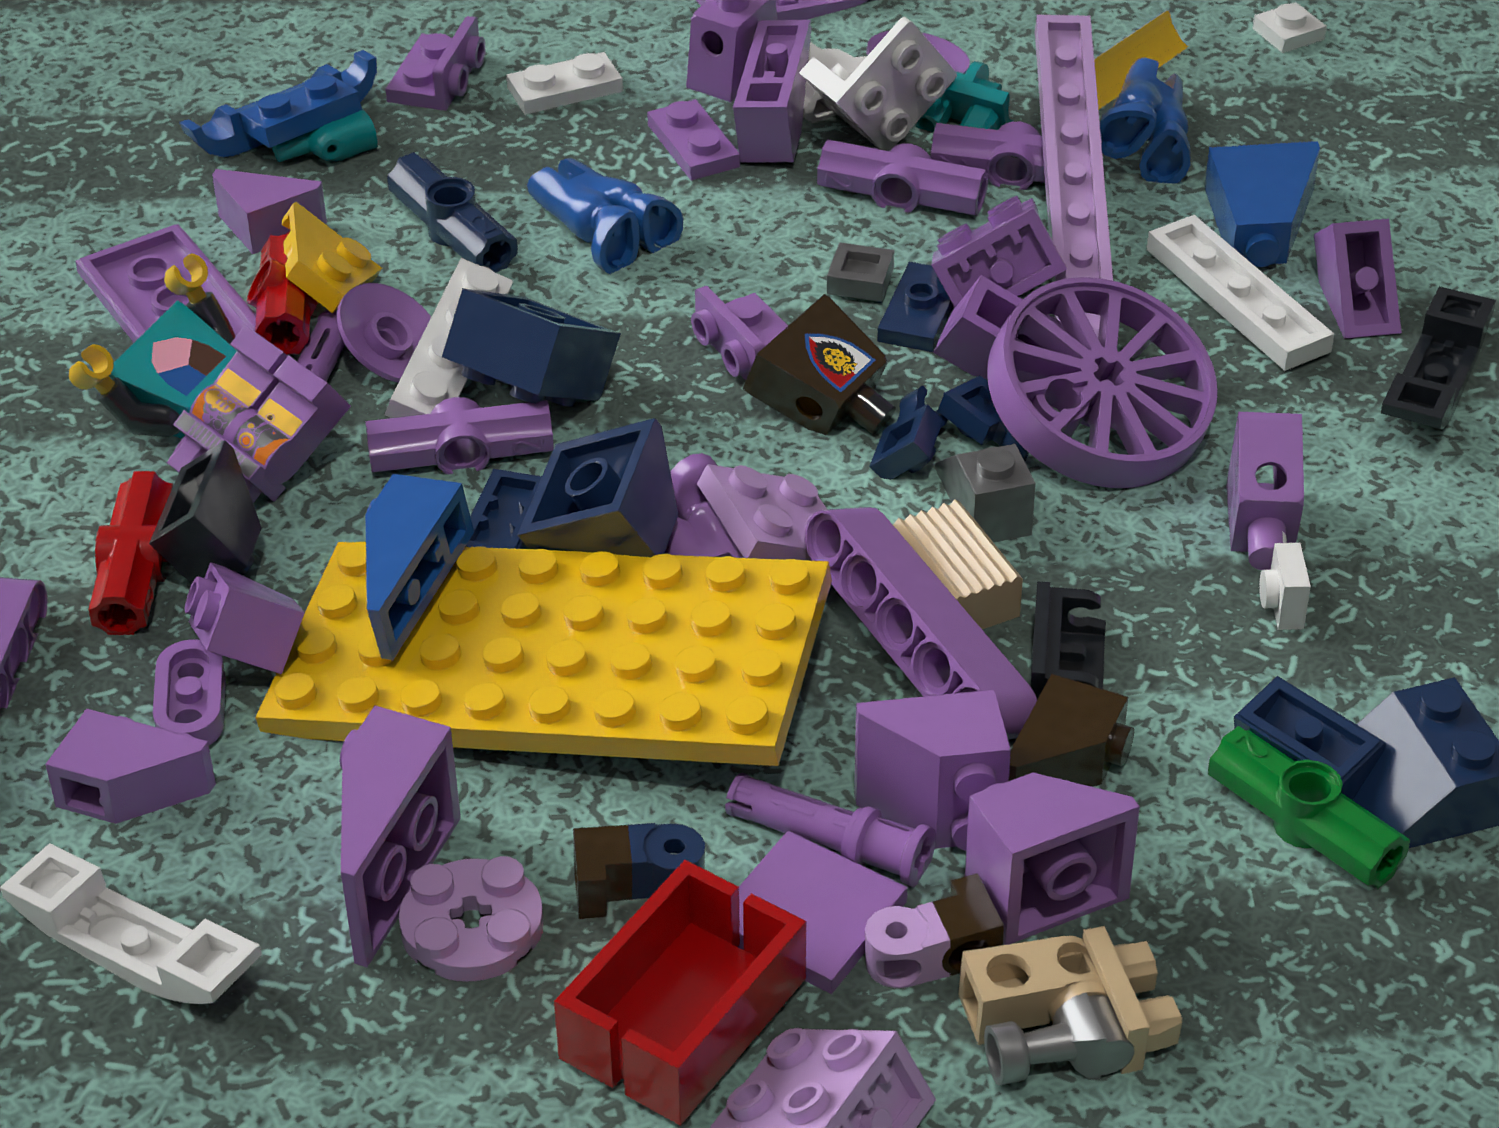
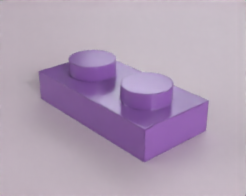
[647,99,740,180]

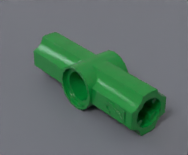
[1208,726,1410,889]

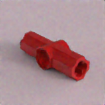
[247,230,318,355]
[88,471,173,635]

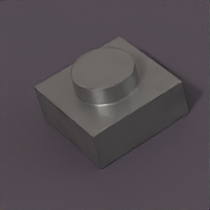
[827,242,895,302]

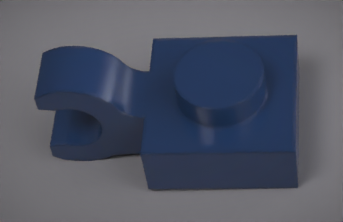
[869,386,948,480]

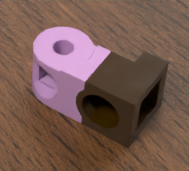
[865,873,1004,988]

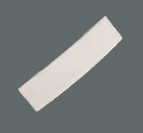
[0,843,262,1004]

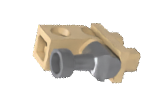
[958,926,1182,1085]

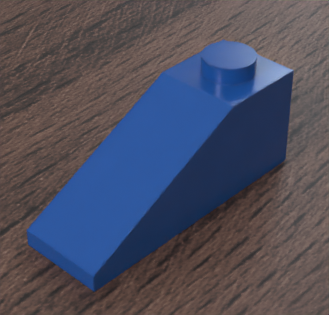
[365,474,474,660]

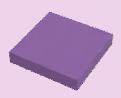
[738,831,907,994]

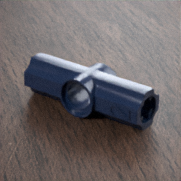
[387,152,518,273]

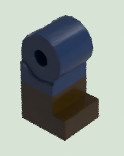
[573,823,705,919]

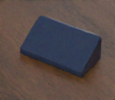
[1234,676,1386,800]

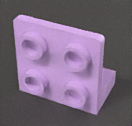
[710,1028,936,1128]

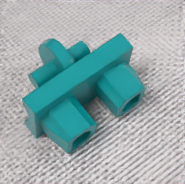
[915,61,1014,133]

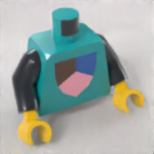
[69,253,237,439]

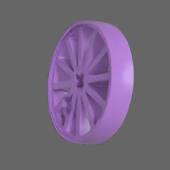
[987,277,1217,488]

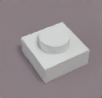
[1253,2,1326,53]
[1260,543,1311,630]

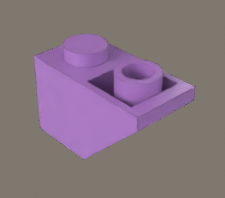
[185,562,304,674]
[45,708,216,824]

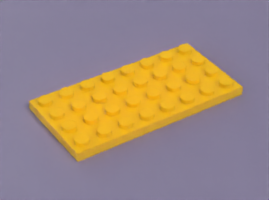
[255,542,832,766]

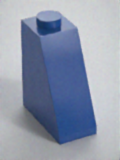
[1205,141,1320,267]

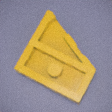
[281,202,382,313]

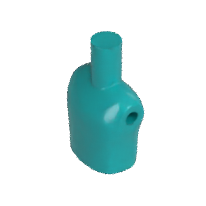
[272,108,378,162]

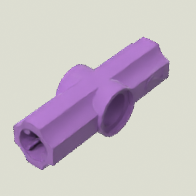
[930,122,1045,190]
[817,140,988,216]
[365,397,554,474]

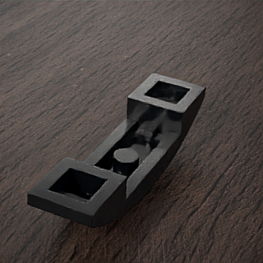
[1380,286,1496,429]

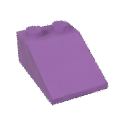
[340,706,461,967]

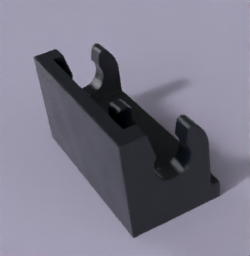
[1030,581,1106,700]

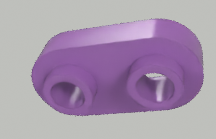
[153,639,226,745]

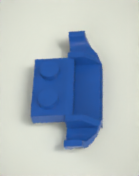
[180,50,377,157]

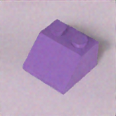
[854,690,1011,850]
[965,773,1140,945]

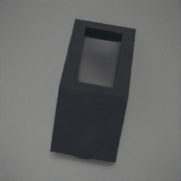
[149,440,262,584]

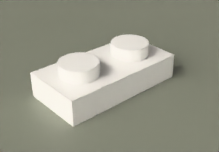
[507,52,623,114]

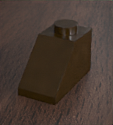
[1008,674,1135,787]

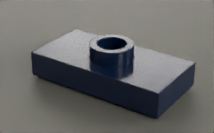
[877,261,954,352]
[465,469,542,549]

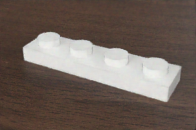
[1147,215,1334,371]
[385,258,513,418]

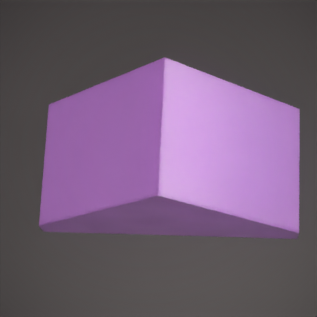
[212,169,327,254]

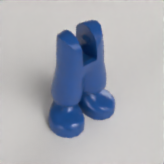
[1099,57,1191,184]
[527,158,683,274]

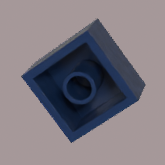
[442,288,621,407]

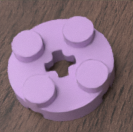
[399,856,543,981]

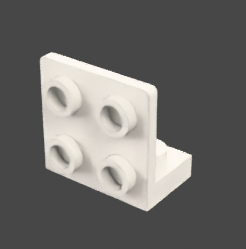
[799,17,957,151]

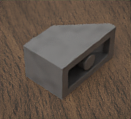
[935,444,1036,542]

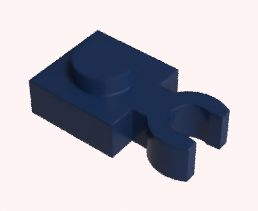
[937,375,1029,462]

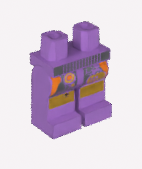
[167,325,351,503]

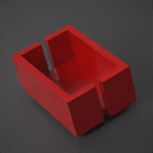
[554,860,807,1126]

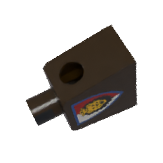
[742,294,896,435]

